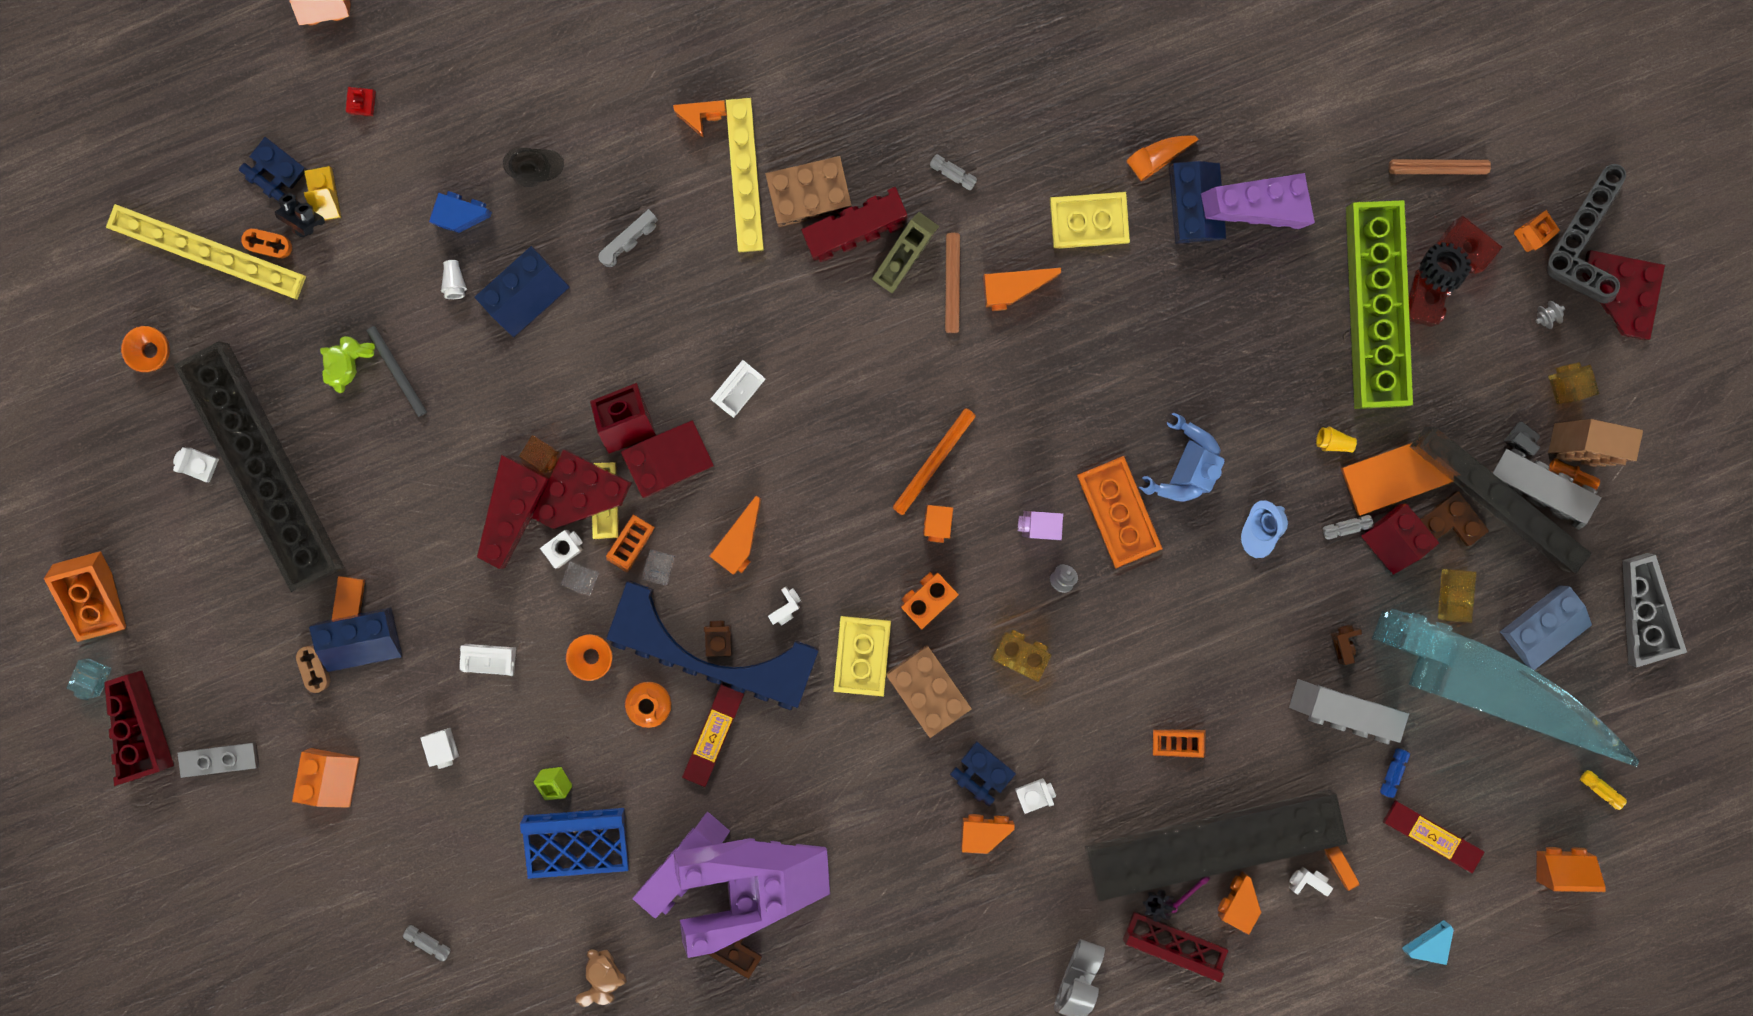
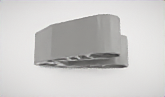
[1054,939,1105,1016]

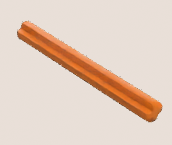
[893,408,976,515]

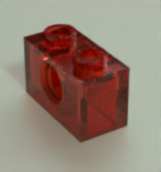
[1437,216,1502,274]
[1409,269,1452,327]

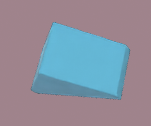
[1402,920,1454,965]

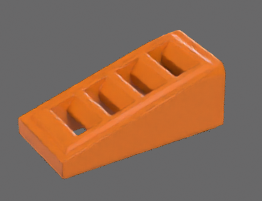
[606,514,655,573]
[1153,730,1206,758]

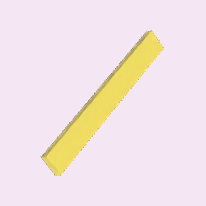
[106,204,306,300]

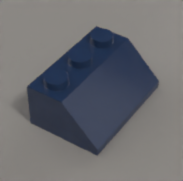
[1169,161,1226,244]
[475,246,570,337]
[309,608,402,672]

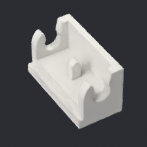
[711,360,766,418]
[460,644,516,676]

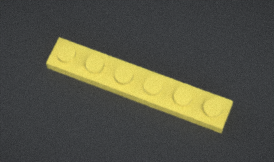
[726,98,764,252]

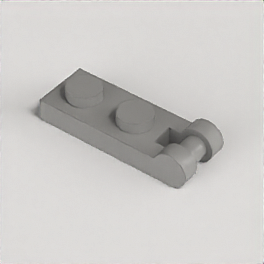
[598,209,658,267]

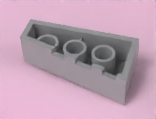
[1489,449,1602,530]
[1622,553,1687,668]
[1289,679,1409,744]

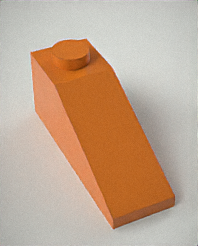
[983,268,1061,311]
[710,496,761,575]

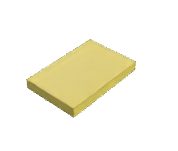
[1050,192,1130,249]
[833,616,891,697]

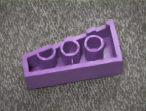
[1201,173,1315,229]
[633,811,730,919]

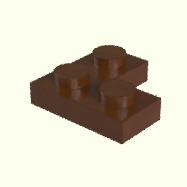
[1420,491,1489,546]
[707,937,762,979]

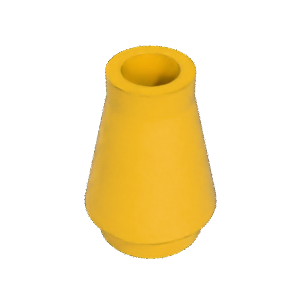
[1316,426,1357,453]

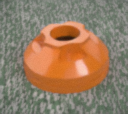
[121,326,170,372]
[566,634,613,681]
[625,682,671,728]

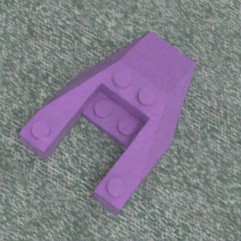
[674,838,830,958]

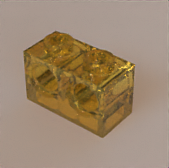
[991,629,1052,682]

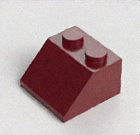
[590,383,656,454]
[1361,504,1439,575]

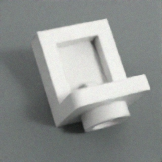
[768,586,801,625]
[1289,867,1333,897]

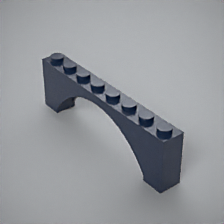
[606,581,819,710]

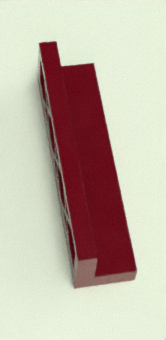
[1123,911,1229,983]

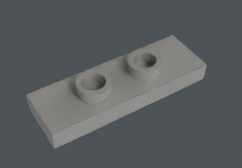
[178,742,259,778]

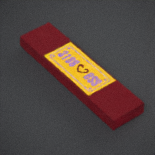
[682,684,745,787]
[1383,800,1485,874]

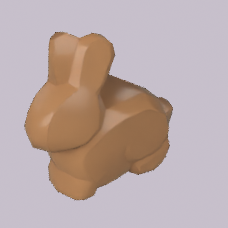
[575,949,627,1007]

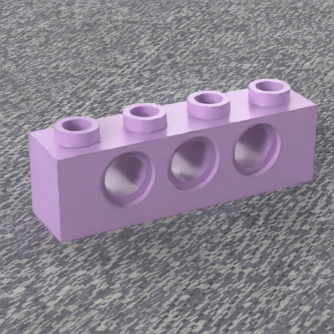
[1018,511,1063,540]

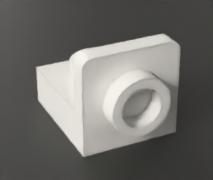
[173,447,219,482]
[1015,778,1056,814]

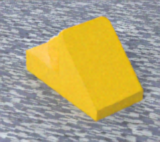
[304,166,341,220]

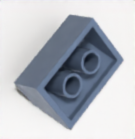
[1500,585,1592,672]

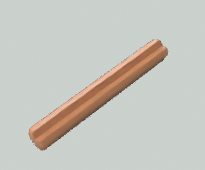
[1389,159,1491,174]
[945,233,960,333]

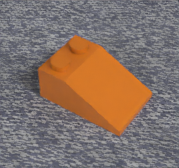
[44,551,126,642]

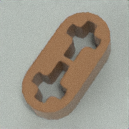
[296,645,330,693]

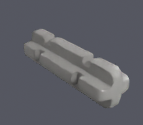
[930,155,977,190]
[1323,515,1373,539]
[403,925,451,961]

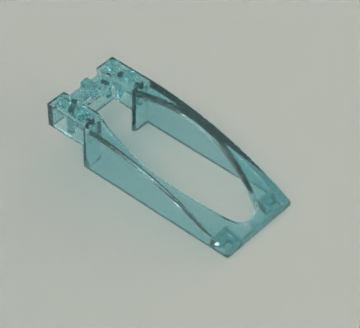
[1372,609,1639,767]

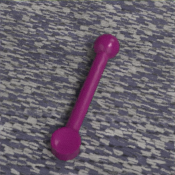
[1171,874,1210,913]

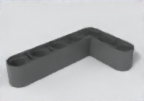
[1547,164,1626,303]

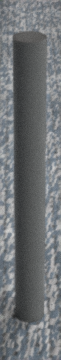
[366,326,427,417]

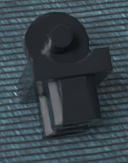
[275,193,325,237]

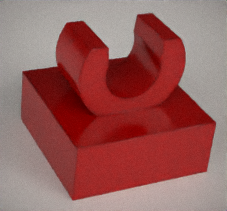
[346,87,376,116]

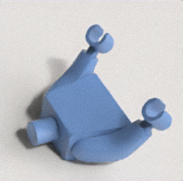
[1139,413,1225,502]

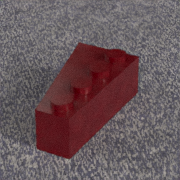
[801,186,907,262]
[477,455,550,569]
[104,670,174,786]

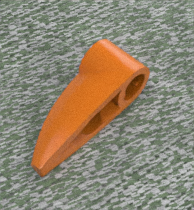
[1126,136,1199,182]

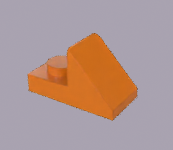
[673,100,727,137]
[1514,210,1560,252]

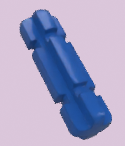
[1380,748,1410,798]

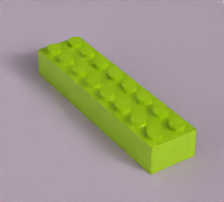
[1346,200,1413,409]

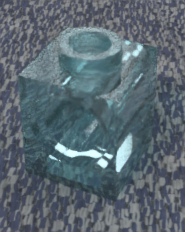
[66,658,112,700]

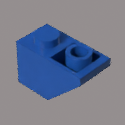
[429,191,492,233]

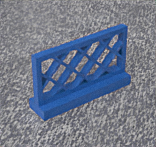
[520,808,629,879]

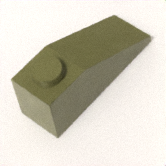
[872,212,940,294]

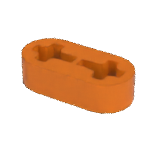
[241,229,292,259]
[1324,843,1360,891]

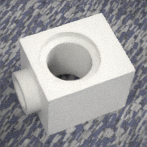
[540,530,583,569]
[421,728,459,769]

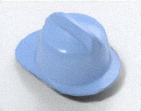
[1241,500,1288,558]

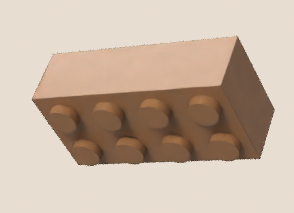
[1548,419,1643,467]

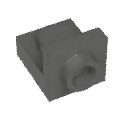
[1504,422,1540,456]

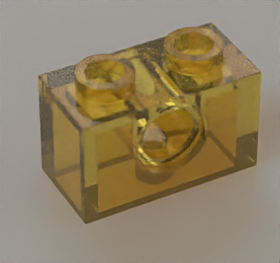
[1548,362,1600,404]
[1438,569,1476,623]

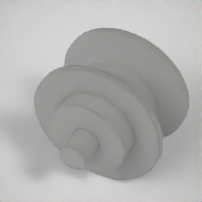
[1535,301,1565,329]
[1050,564,1078,593]

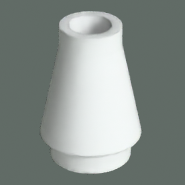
[441,260,467,299]

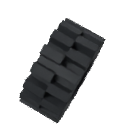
[1419,242,1472,292]

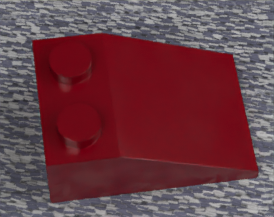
[621,420,714,498]

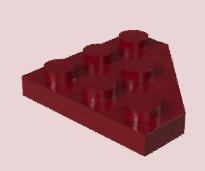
[1582,250,1665,340]
[532,450,632,529]

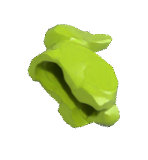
[320,336,375,393]

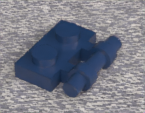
[239,137,308,202]
[950,741,1016,806]

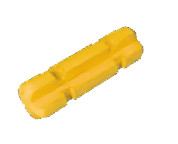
[1580,770,1627,810]

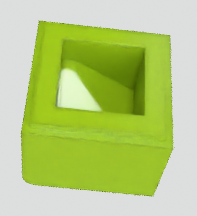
[534,767,572,800]

